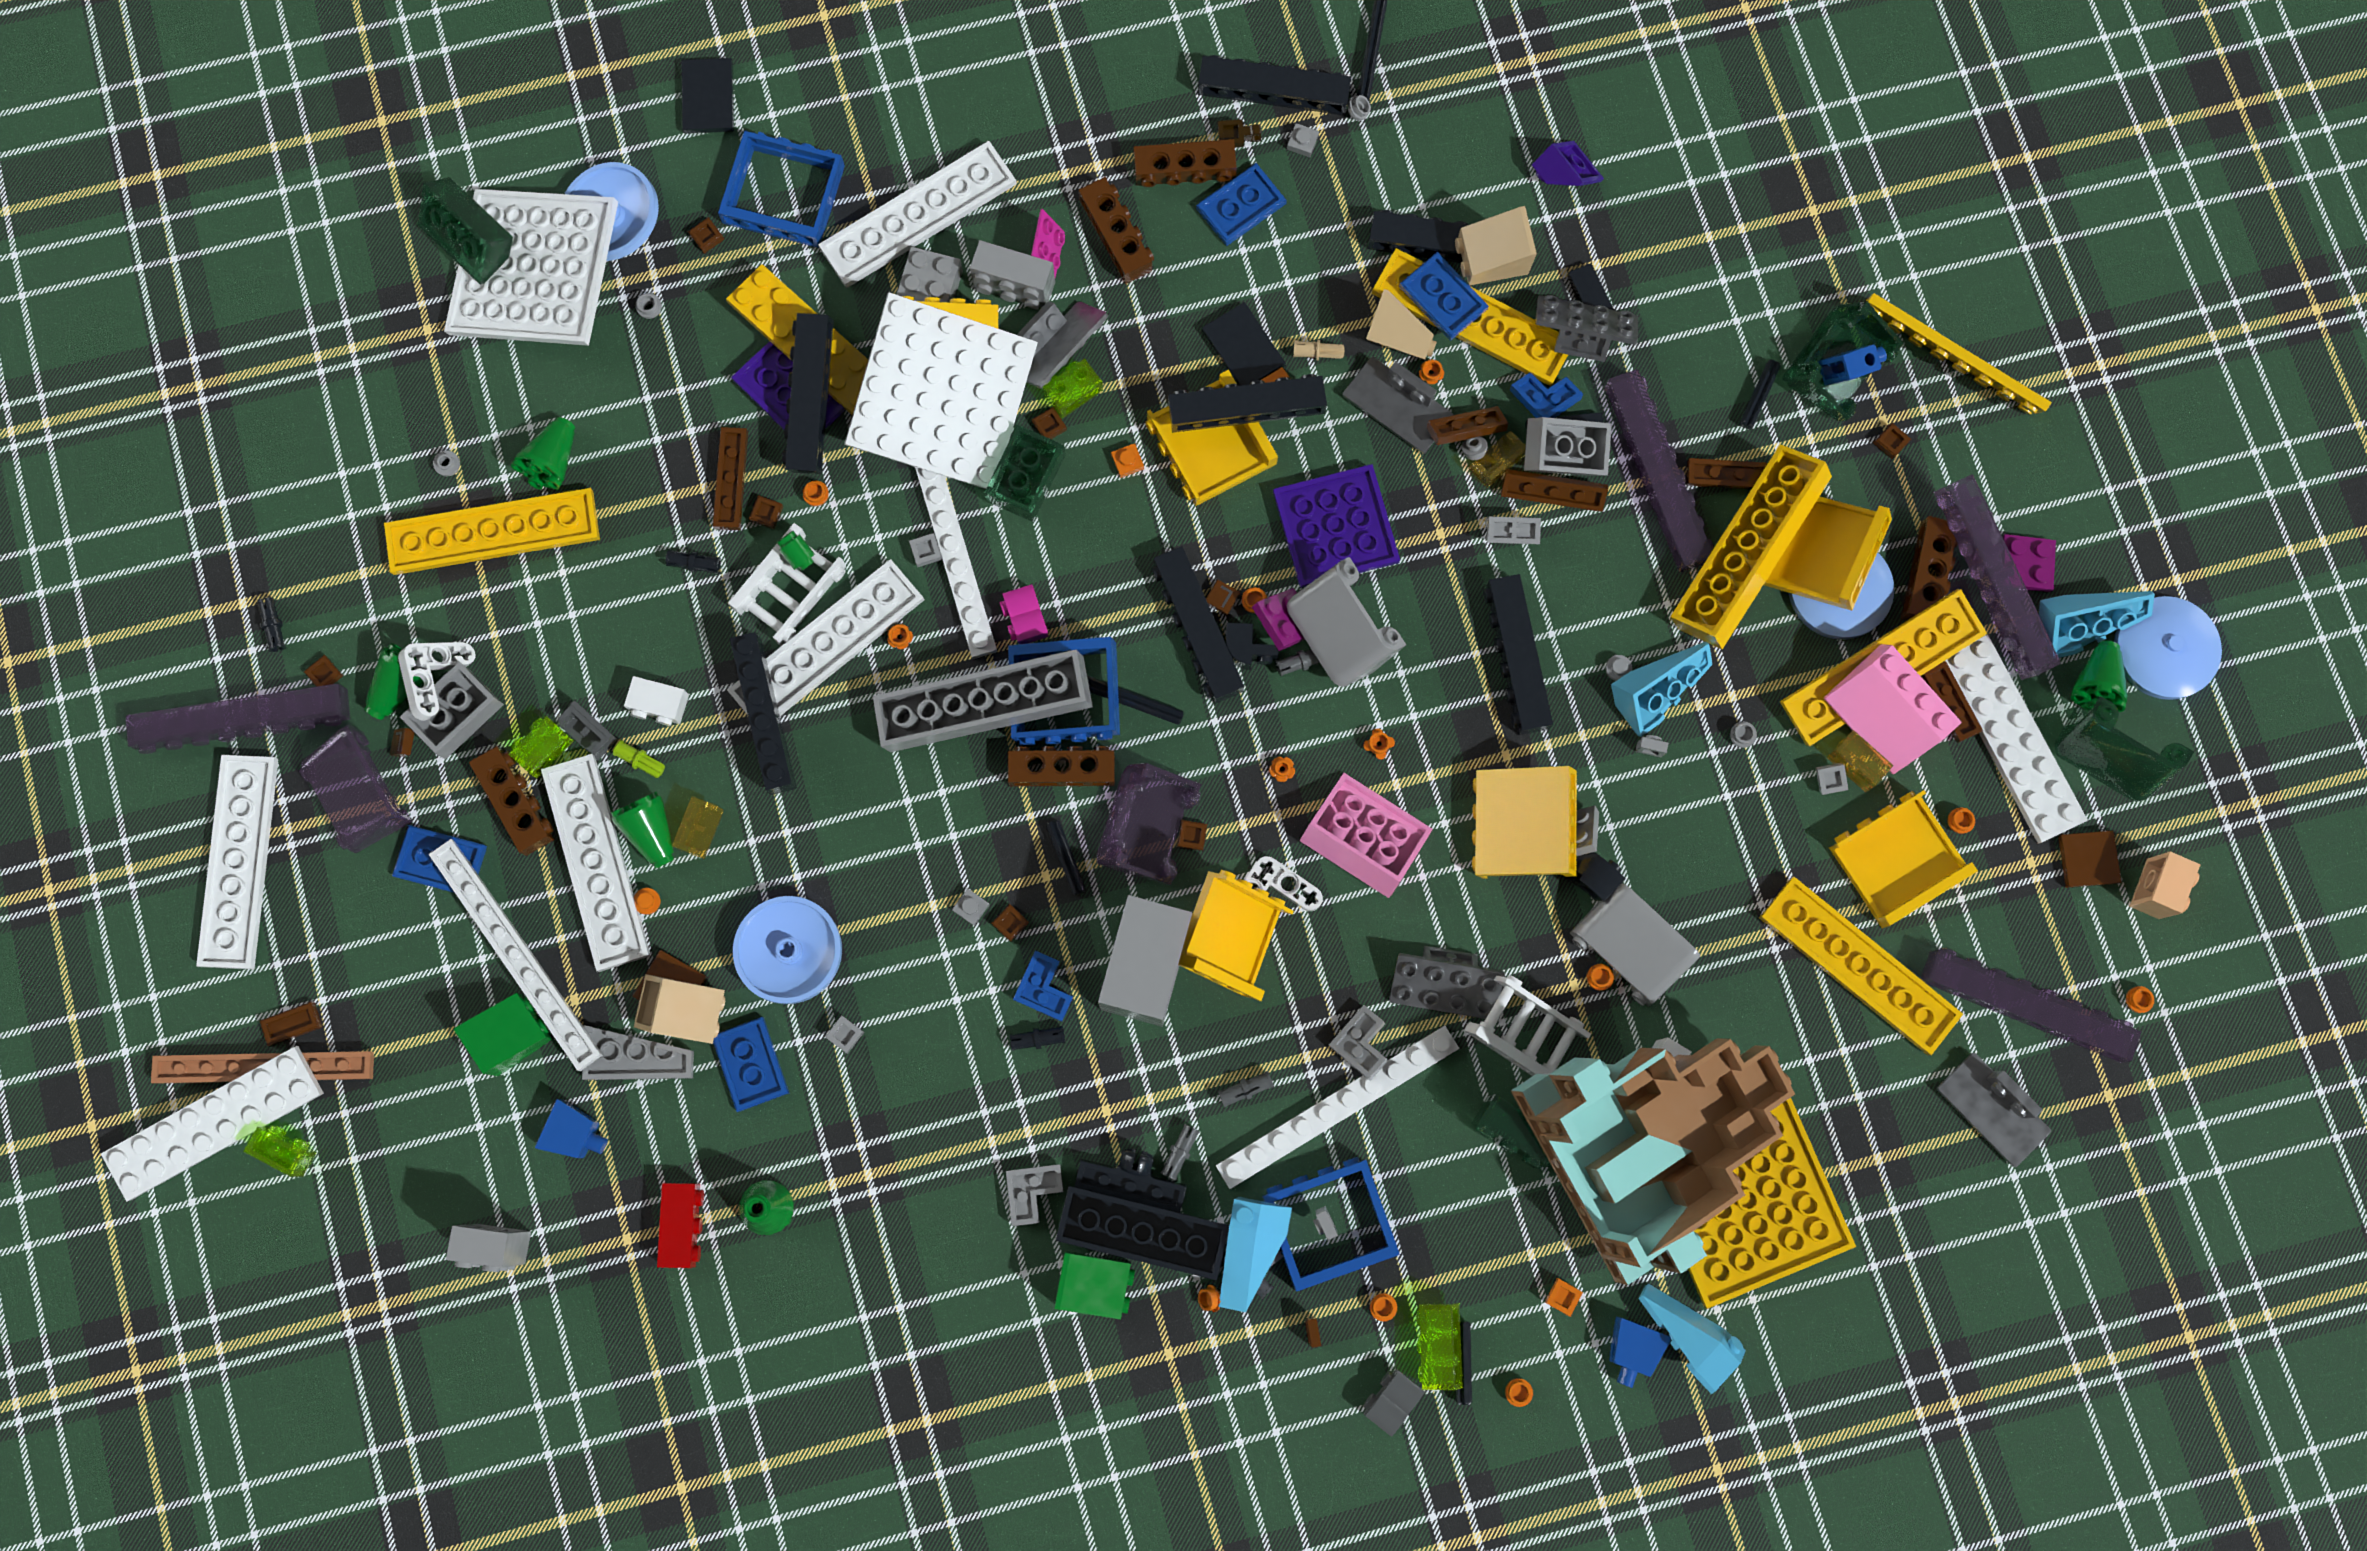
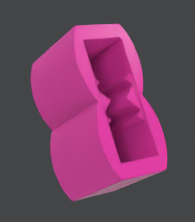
[1000,584,1049,644]

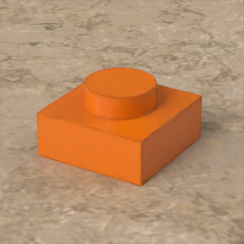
[1111,443,1144,478]
[1544,1278,1583,1317]

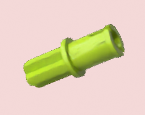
[613,740,665,778]

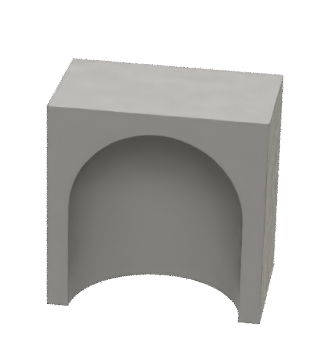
[1098,895,1192,1027]

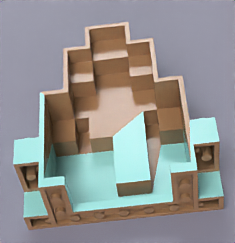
[1511,1038,1795,1285]

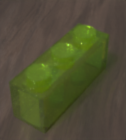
[1416,1303,1463,1390]

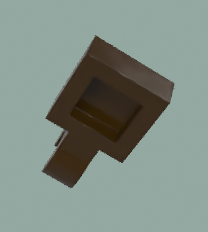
[1218,119,1261,148]

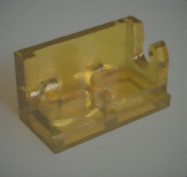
[1468,431,1526,488]
[1826,730,1894,792]
[672,797,724,859]

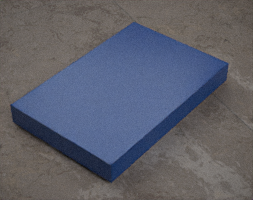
[1196,163,1287,246]
[1399,252,1489,341]
[392,825,487,893]
[713,1017,789,1112]

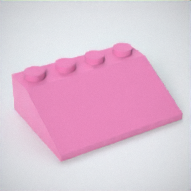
[1823,644,1962,775]
[1300,773,1433,898]

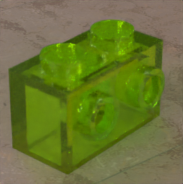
[1043,358,1103,419]
[243,1125,317,1177]

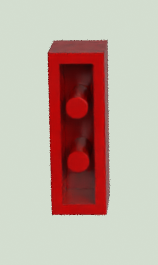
[657,1183,704,1268]

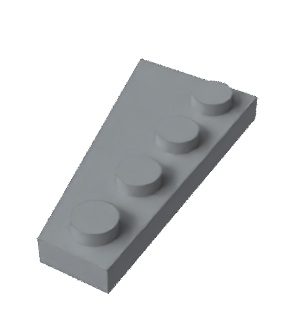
[582,1025,694,1080]

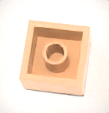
[2129,852,2201,919]

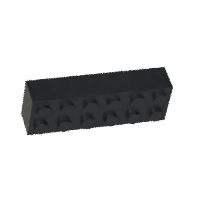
[1056,1186,1229,1280]

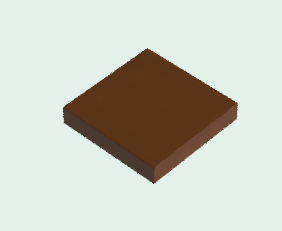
[2058,831,2122,888]
[632,950,708,1001]

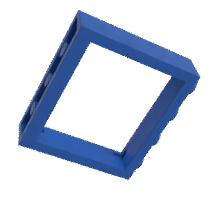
[718,131,845,248]
[1008,637,1120,746]
[1262,1157,1400,1292]

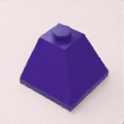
[1532,141,1604,186]

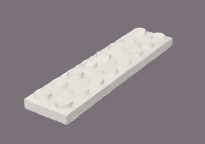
[818,141,1017,288]
[727,559,924,716]
[1942,635,2088,844]
[541,754,651,972]
[196,755,278,970]
[101,1046,324,1202]

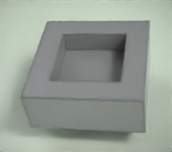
[1287,123,1319,157]
[909,533,942,567]
[1635,735,1669,758]
[1816,763,1848,795]
[952,888,990,926]
[825,1016,864,1054]
[1313,1206,1338,1240]

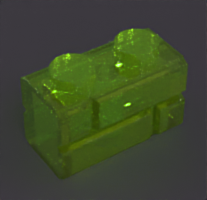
[509,716,574,779]

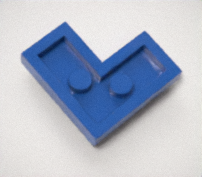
[1510,373,1583,418]
[1013,951,1073,1022]

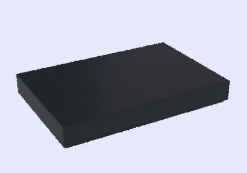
[681,58,734,134]
[1202,302,1286,386]

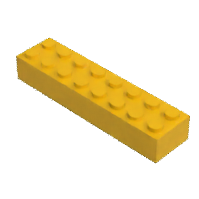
[1671,444,1832,649]

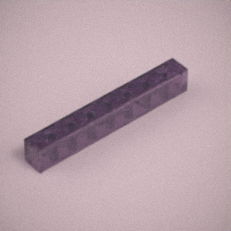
[1604,369,1714,573]
[1934,474,2061,680]
[126,684,350,754]
[1920,948,2142,1063]

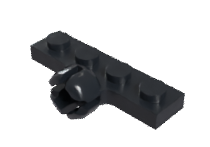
[1074,1149,1187,1213]

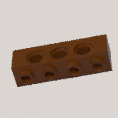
[1134,139,1237,187]
[1078,177,1154,285]
[1900,516,1960,621]
[469,746,554,856]
[1008,746,1115,787]

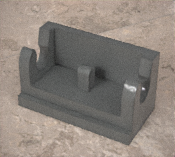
[557,700,618,761]

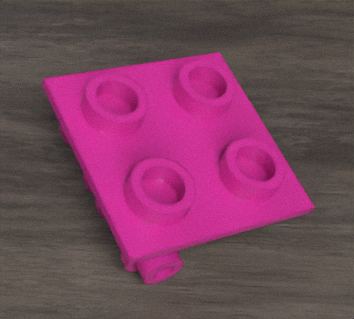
[1031,209,1065,278]

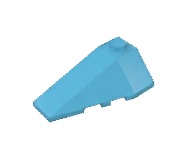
[2038,591,2155,660]
[1611,642,1712,737]
[1219,1197,1292,1312]
[1639,1283,1746,1394]

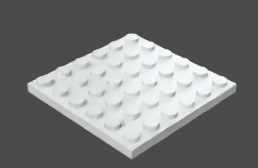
[444,189,618,346]
[844,293,1038,491]

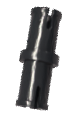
[666,550,721,574]
[257,597,286,652]
[1010,1026,1065,1051]

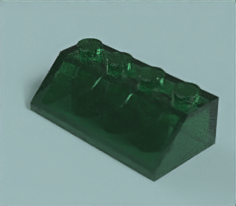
[417,177,513,285]

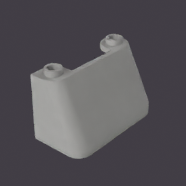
[1287,557,1406,687]
[1570,883,1700,1007]

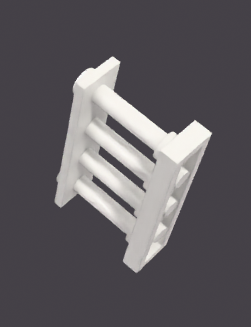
[728,523,846,646]
[1464,975,1591,1076]

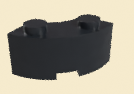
[1562,852,1626,902]

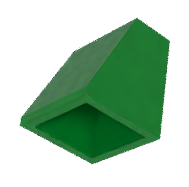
[453,993,553,1076]
[1054,1251,1135,1319]

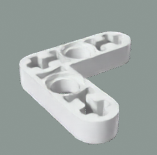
[398,642,475,721]
[1244,856,1323,911]

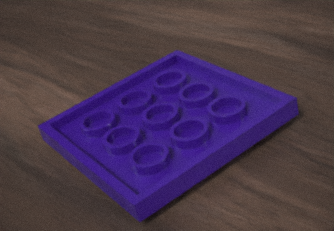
[731,341,846,430]
[1273,464,1400,588]

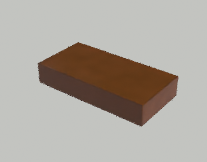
[260,1001,323,1046]

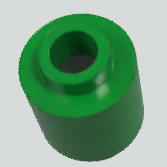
[777,531,815,571]

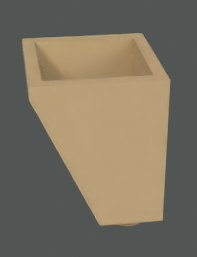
[1455,206,1537,285]
[1366,289,1437,360]
[634,974,725,1044]

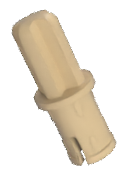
[1294,340,1345,361]

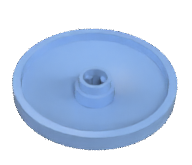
[565,162,659,261]
[1789,553,1894,640]
[2114,596,2222,700]
[733,896,842,1004]

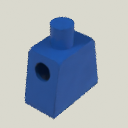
[1818,344,1887,386]
[535,1099,608,1158]
[1609,1316,1671,1388]

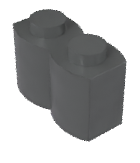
[1363,1368,1425,1437]

